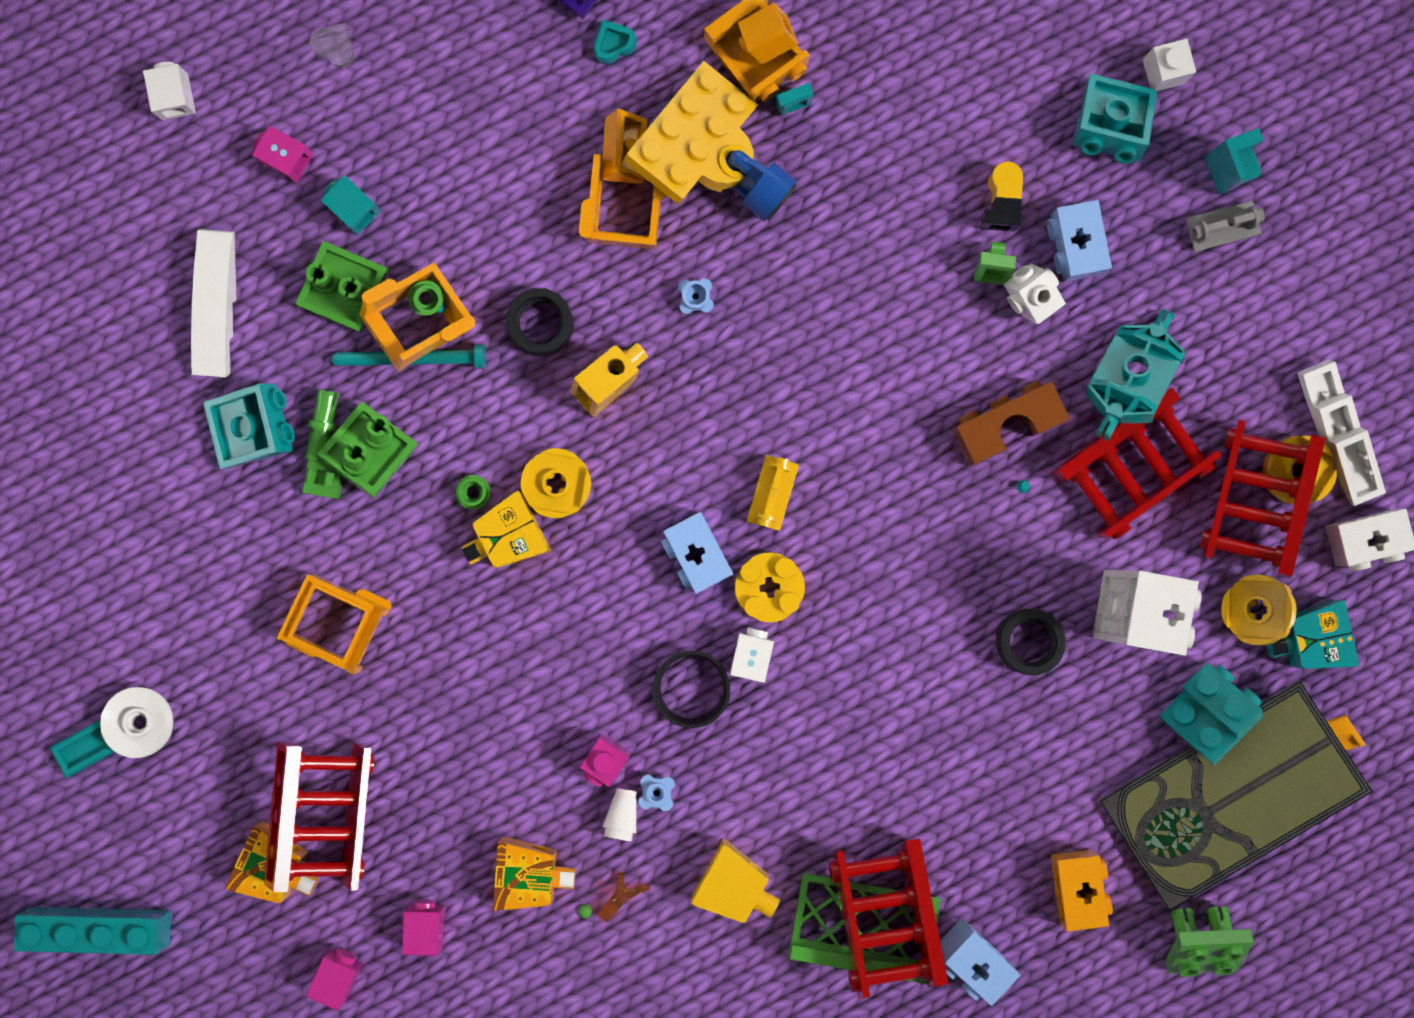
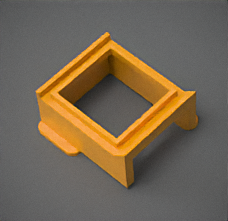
[579,154,667,250]
[359,262,476,373]
[277,574,392,675]

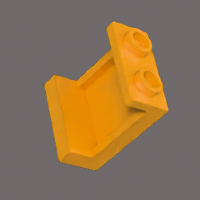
[704,0,810,103]

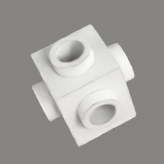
[1004,264,1066,324]

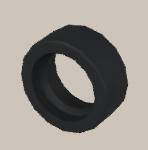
[506,288,574,356]
[996,608,1066,676]

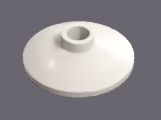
[100,687,174,758]

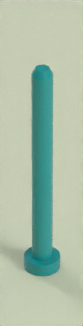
[332,344,486,369]

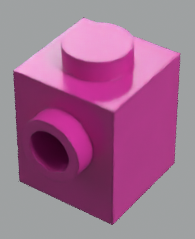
[580,734,631,787]

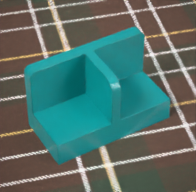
[1205,128,1264,195]

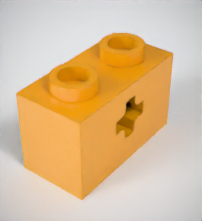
[1050,849,1113,932]

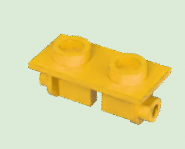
[747,455,799,531]

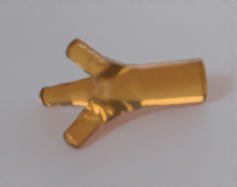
[598,872,650,922]

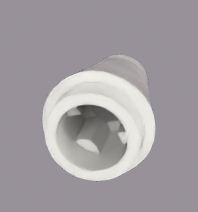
[602,788,637,841]

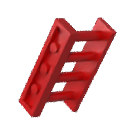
[1052,387,1222,540]
[1200,420,1326,579]
[264,742,374,892]
[829,839,949,1000]

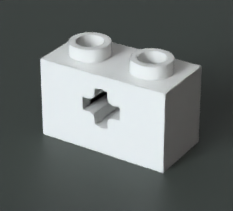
[1325,508,1414,572]

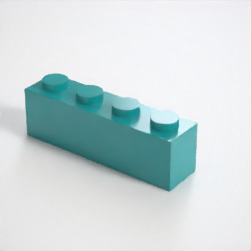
[14,907,171,955]

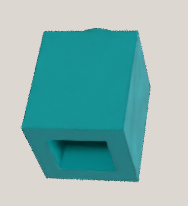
[321,175,381,235]

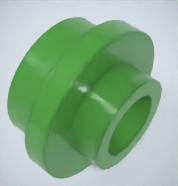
[408,280,443,316]
[456,475,491,510]

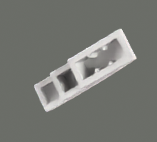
[191,229,236,377]
[1297,359,1386,506]

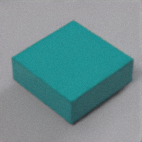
[775,83,814,116]

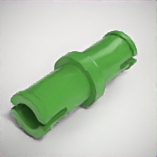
[304,389,340,461]

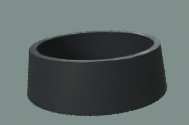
[653,651,730,728]

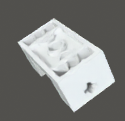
[1092,570,1201,656]

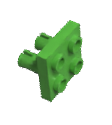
[295,241,389,333]
[317,401,418,499]
[1165,907,1254,977]

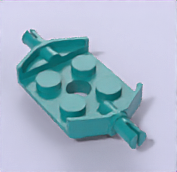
[1086,309,1186,440]

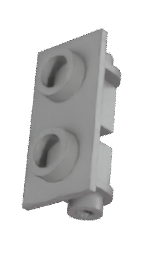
[1185,201,1265,252]

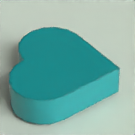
[593,19,637,65]

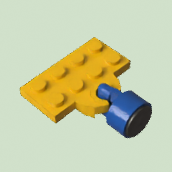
[623,61,797,222]

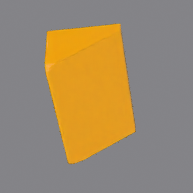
[601,108,647,184]

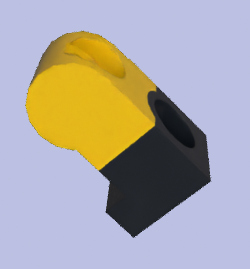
[980,161,1023,232]

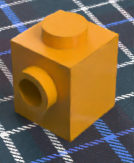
[738,2,798,65]

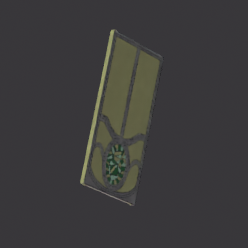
[1099,681,1373,911]

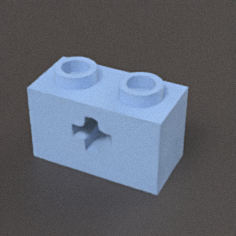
[1047,200,1112,282]
[661,512,733,594]
[940,918,1021,1006]

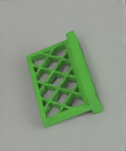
[787,873,941,984]

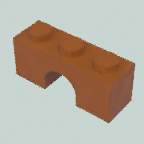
[952,380,1070,466]

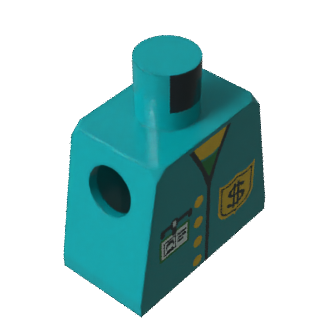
[1266,599,1359,669]

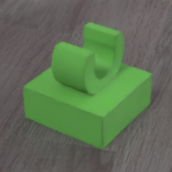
[974,241,1016,285]
[302,459,344,499]

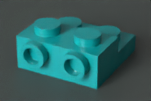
[1072,73,1158,164]
[203,383,295,470]
[1159,662,1264,767]

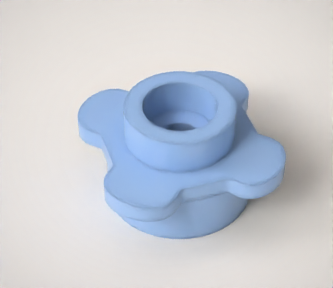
[678,278,714,314]
[638,774,675,811]

